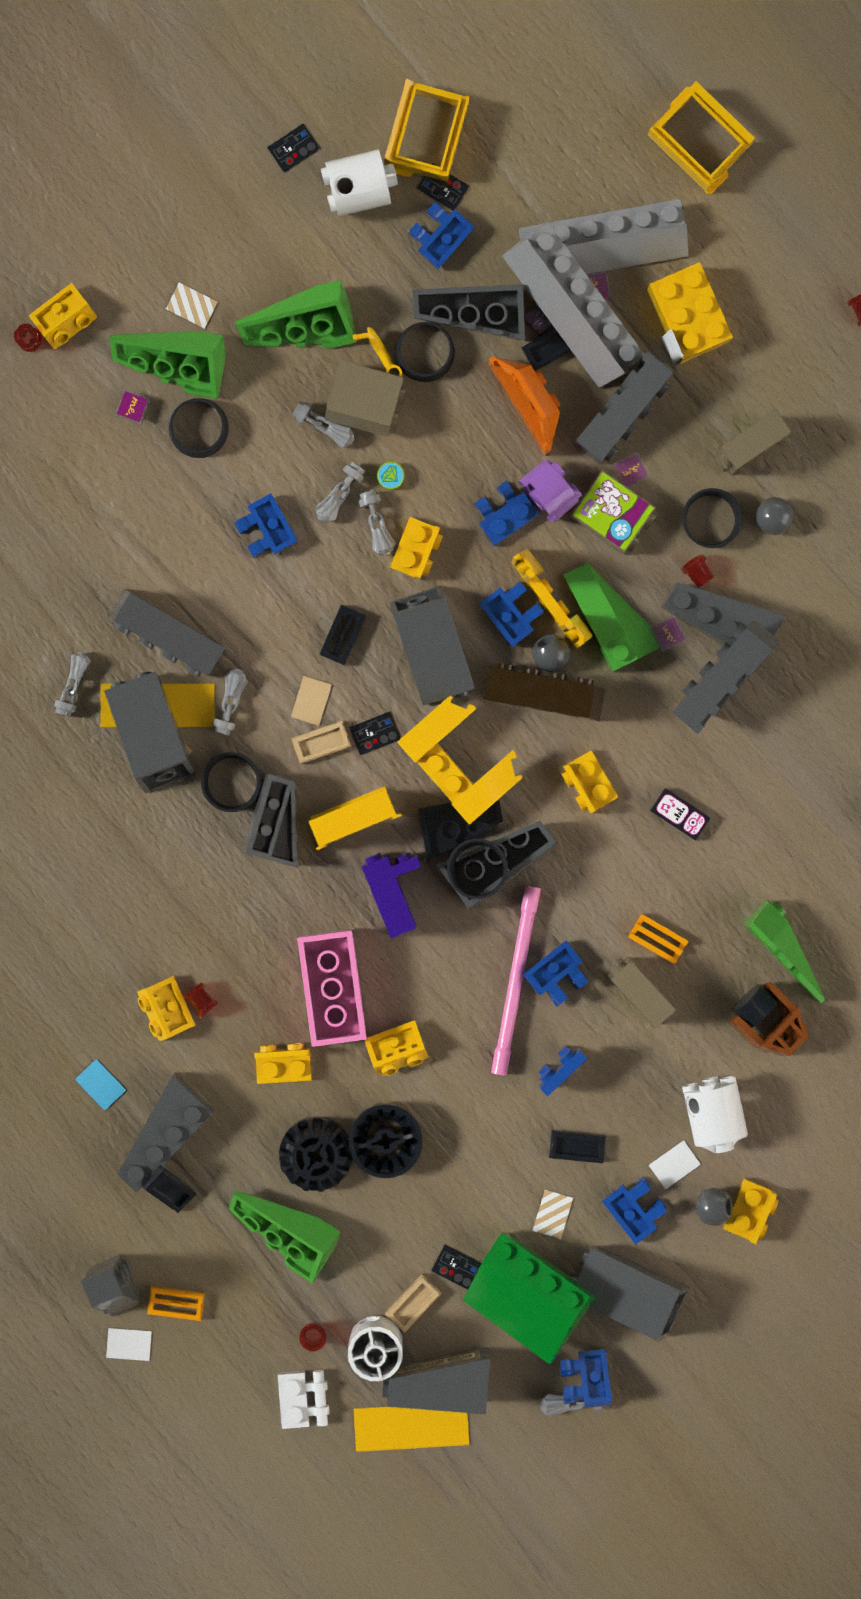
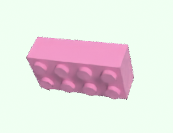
[297,929,367,1047]

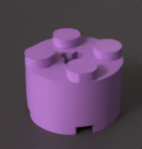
[518,460,582,523]

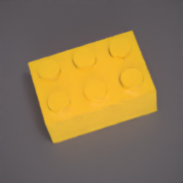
[647,262,733,364]

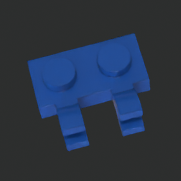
[408,202,475,270]
[474,481,539,546]
[235,493,298,558]
[479,582,544,647]
[523,941,589,1007]
[538,1046,587,1097]
[602,1177,667,1245]
[560,1349,612,1408]

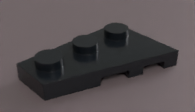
[418,799,503,862]

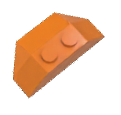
[488,356,561,456]

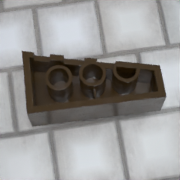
[484,663,605,722]

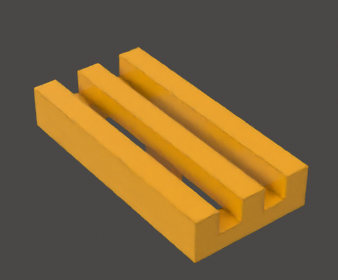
[628,914,689,964]
[147,1285,205,1321]

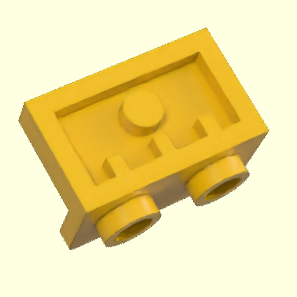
[28,283,97,349]
[390,517,443,580]
[561,750,618,814]
[137,976,195,1041]
[364,1020,429,1076]
[254,1043,312,1084]
[723,1178,779,1245]

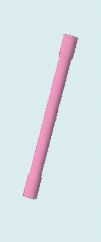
[491,885,541,1076]

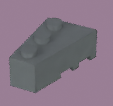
[242,772,298,868]
[81,1254,142,1316]

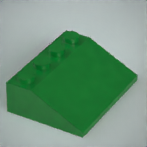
[463,1232,596,1365]

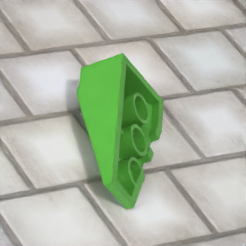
[236,280,357,348]
[110,331,226,399]
[563,563,660,672]
[743,901,825,1003]
[229,1190,341,1284]

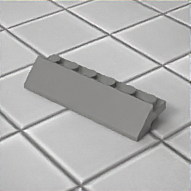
[519,199,689,275]
[501,222,645,388]

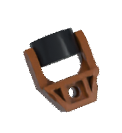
[730,982,809,1056]

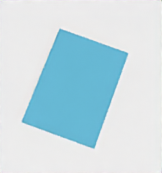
[75,1059,126,1110]

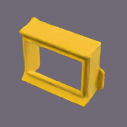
[384,78,470,182]
[648,81,755,194]
[309,786,402,850]

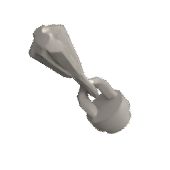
[292,401,355,448]
[316,462,365,523]
[359,490,396,557]
[54,651,91,717]
[213,669,248,735]
[540,1393,607,1417]

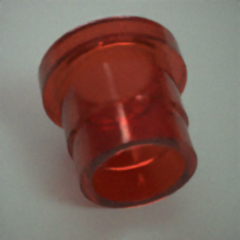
[681,554,714,588]
[299,1323,327,1351]

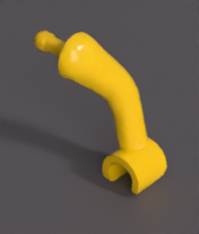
[353,327,402,377]

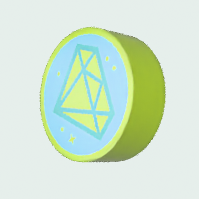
[377,462,404,490]

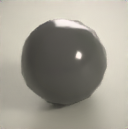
[756,497,794,535]
[532,634,571,672]
[695,1188,733,1226]

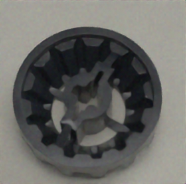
[349,1103,423,1178]
[279,1117,352,1192]

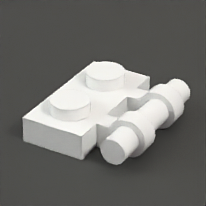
[277,1370,330,1429]

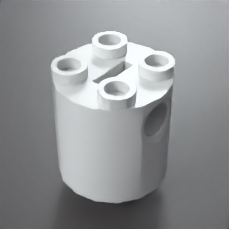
[321,149,398,217]
[682,1076,748,1153]
[348,1316,403,1381]

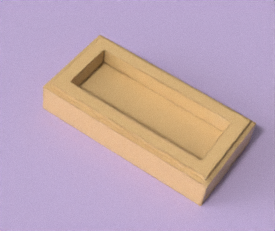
[291,721,351,764]
[385,1274,442,1333]

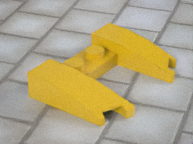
[511,549,593,649]
[397,695,523,825]

